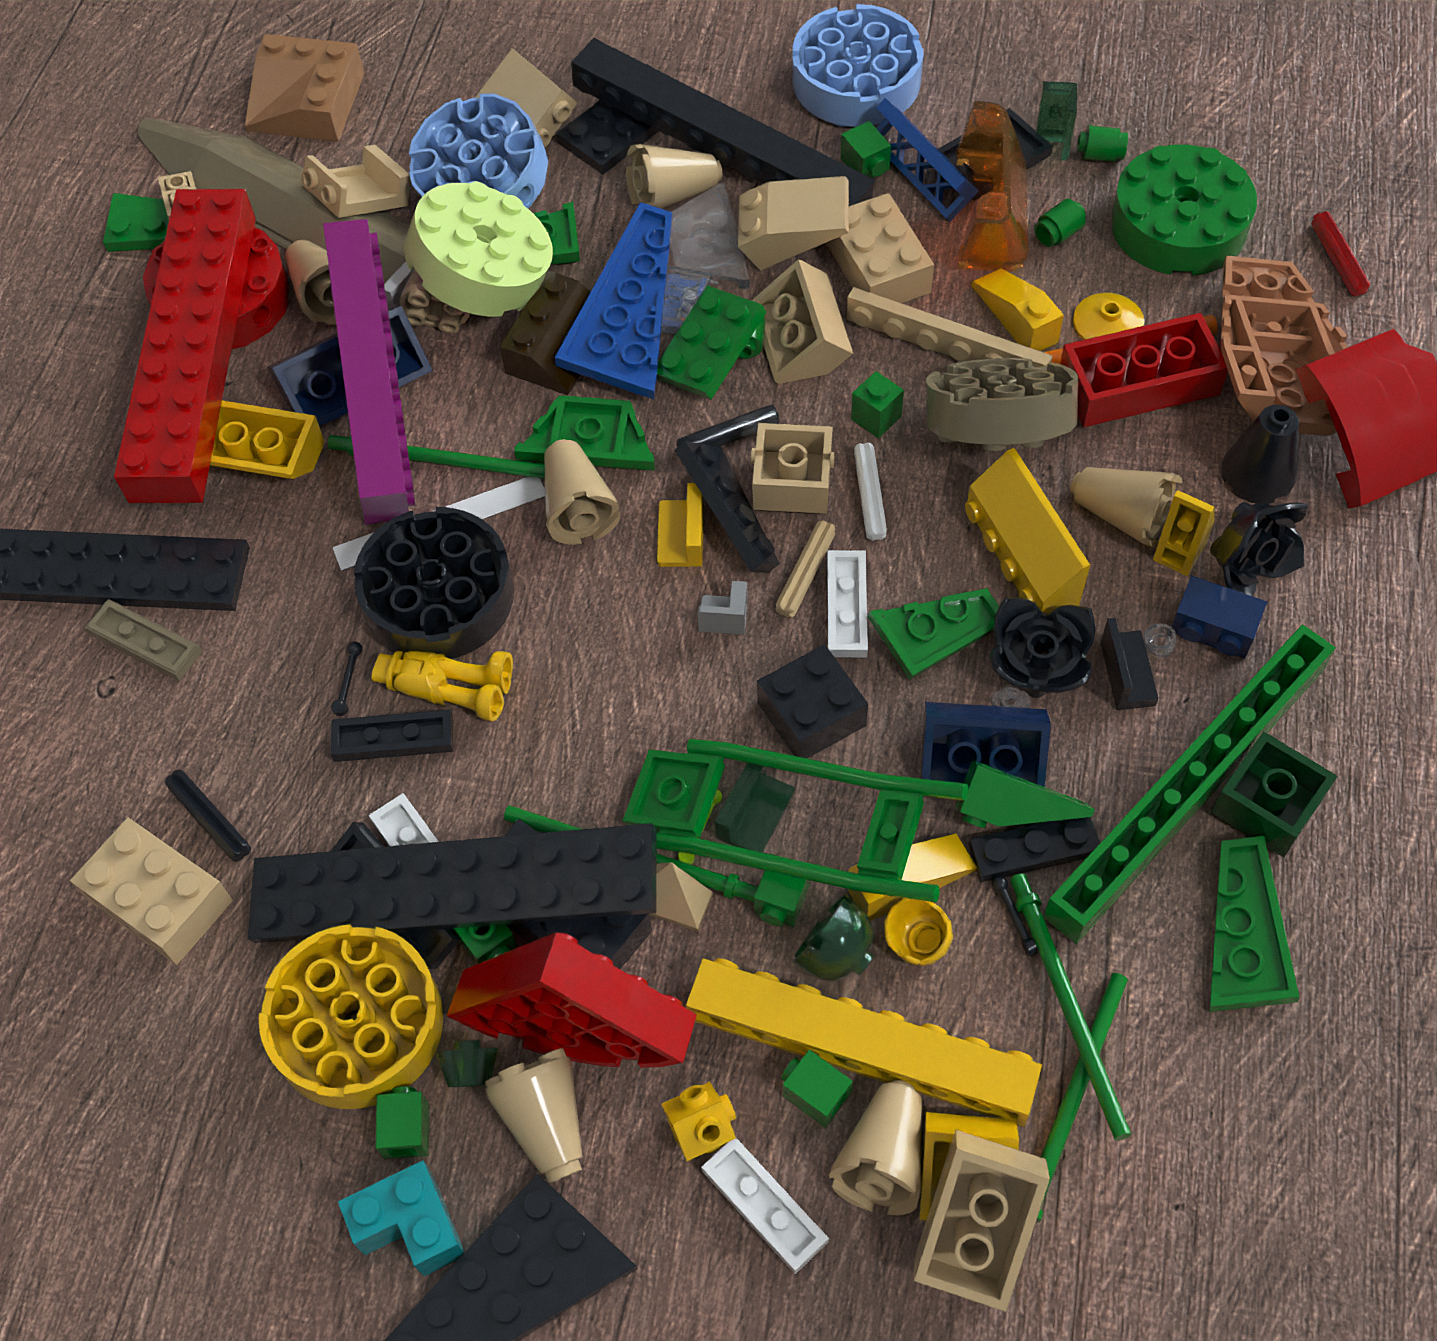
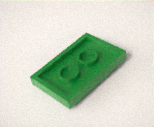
[657,285,767,400]

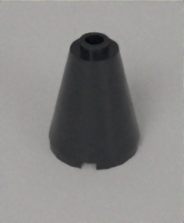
[1221,405,1299,504]

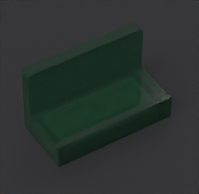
[1035,81,1077,160]
[715,763,795,852]

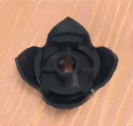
[1210,502,1309,596]
[990,596,1096,698]

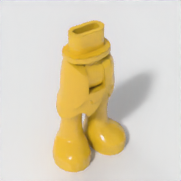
[371,651,513,722]

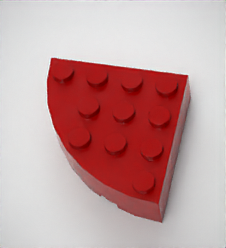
[446,932,697,1068]

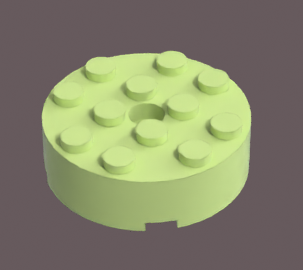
[404,182,553,317]

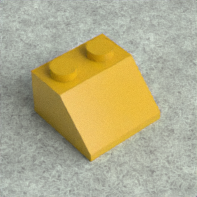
[920,1112,1019,1220]

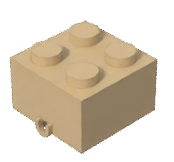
[751,423,835,514]

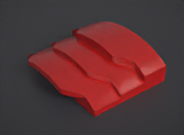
[1295,329,1437,509]

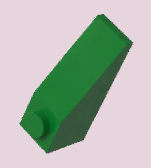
[955,760,1095,828]

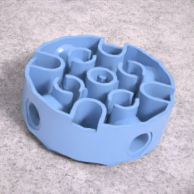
[409,94,548,208]

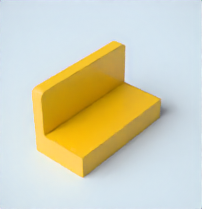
[657,483,704,567]

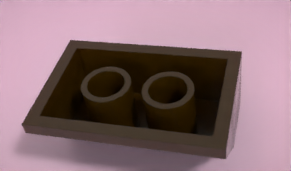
[500,271,591,395]

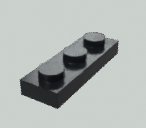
[331,709,453,762]
[968,817,1100,883]

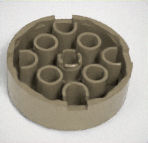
[926,358,1078,451]

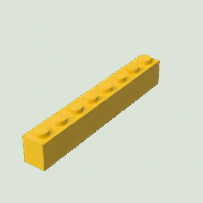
[686,958,1042,1127]

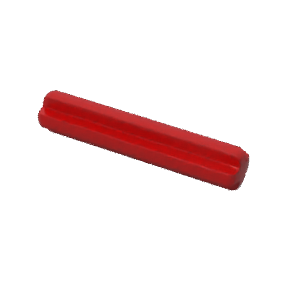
[1311,211,1370,297]

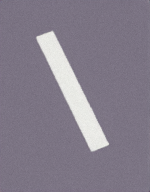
[332,477,545,570]

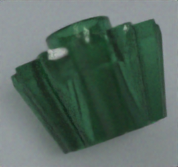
[437,1040,498,1088]

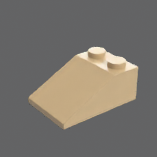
[738,176,849,271]

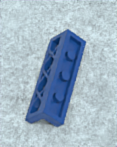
[876,98,979,222]

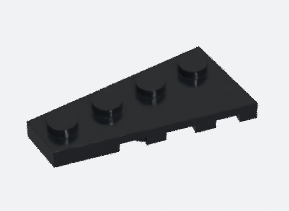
[674,441,780,573]

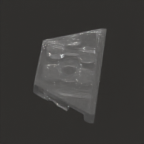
[670,183,750,289]

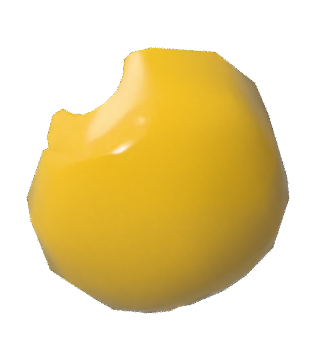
[884,898,953,966]

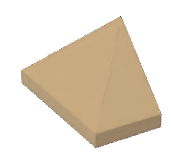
[649,862,713,932]

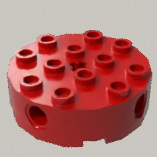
[143,227,290,350]

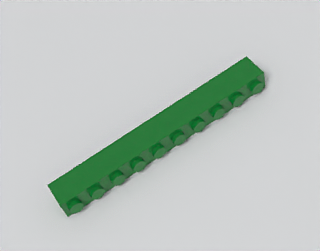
[1043,624,1336,945]

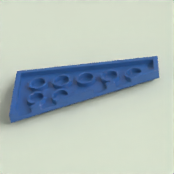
[555,202,672,400]

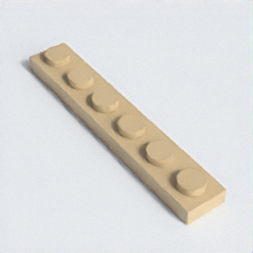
[847,287,1053,367]

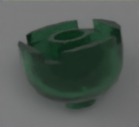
[793,894,874,982]

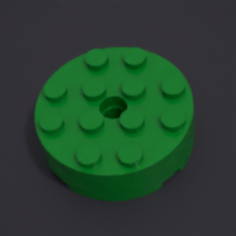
[1111,144,1257,276]

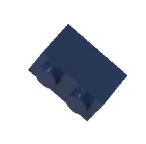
[1170,575,1267,659]

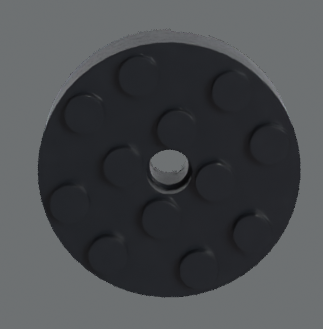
[354,507,514,659]

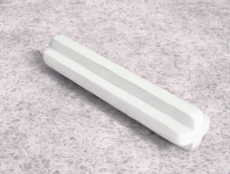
[854,442,887,541]

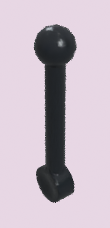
[331,641,363,716]
[992,876,1037,957]

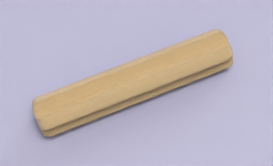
[776,520,835,618]

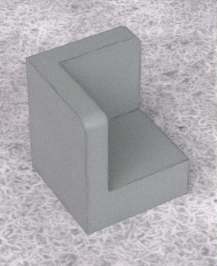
[697,581,748,635]

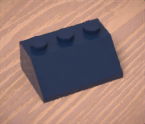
[921,702,1051,787]

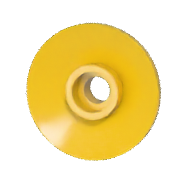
[1073,293,1144,340]

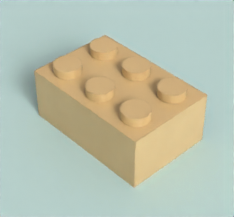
[826,193,934,303]
[70,817,233,965]
[914,1130,1050,1312]

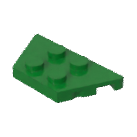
[514,395,655,470]

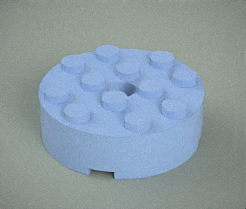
[792,4,923,127]

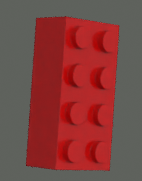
[1060,313,1228,428]

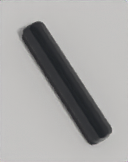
[676,405,779,447]
[165,769,251,862]

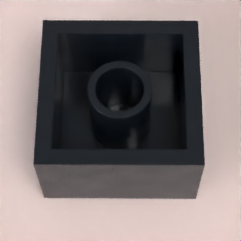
[757,644,868,759]

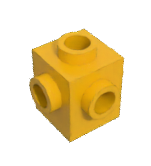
[661,1081,737,1161]

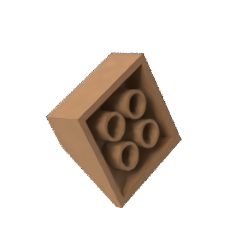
[245,34,365,142]

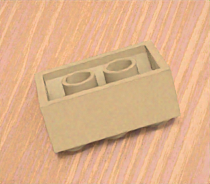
[752,259,853,384]

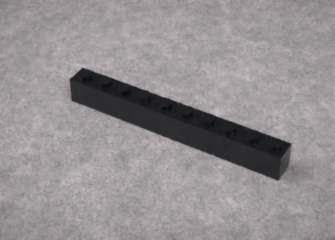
[571,38,875,206]

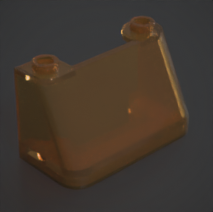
[956,101,1029,272]

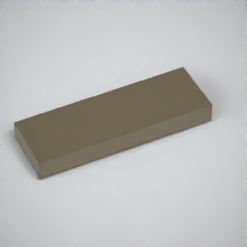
[85,599,203,681]

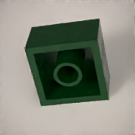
[1211,731,1338,858]

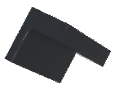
[1100,618,1159,710]

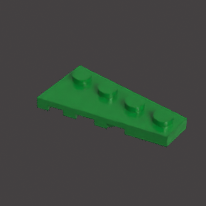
[1209,836,1300,1012]

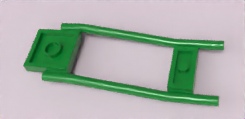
[623,738,968,903]

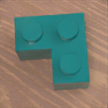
[338,1160,465,1277]

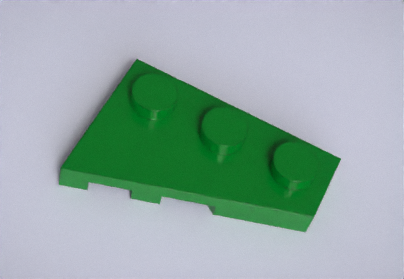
[867,588,999,680]

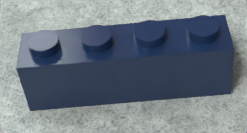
[267,305,433,427]

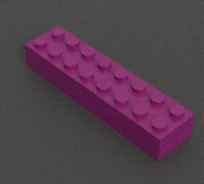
[323,219,415,525]

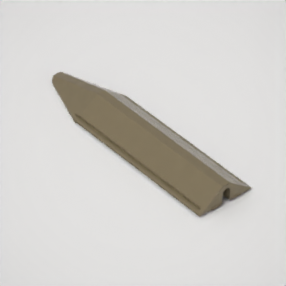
[138,118,410,284]

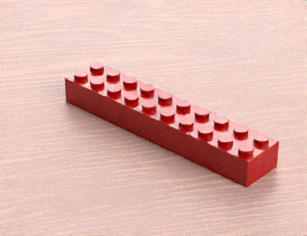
[114,189,256,503]

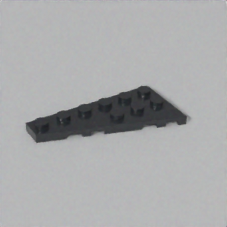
[384,1173,638,1341]

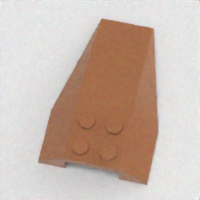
[1221,256,1348,436]

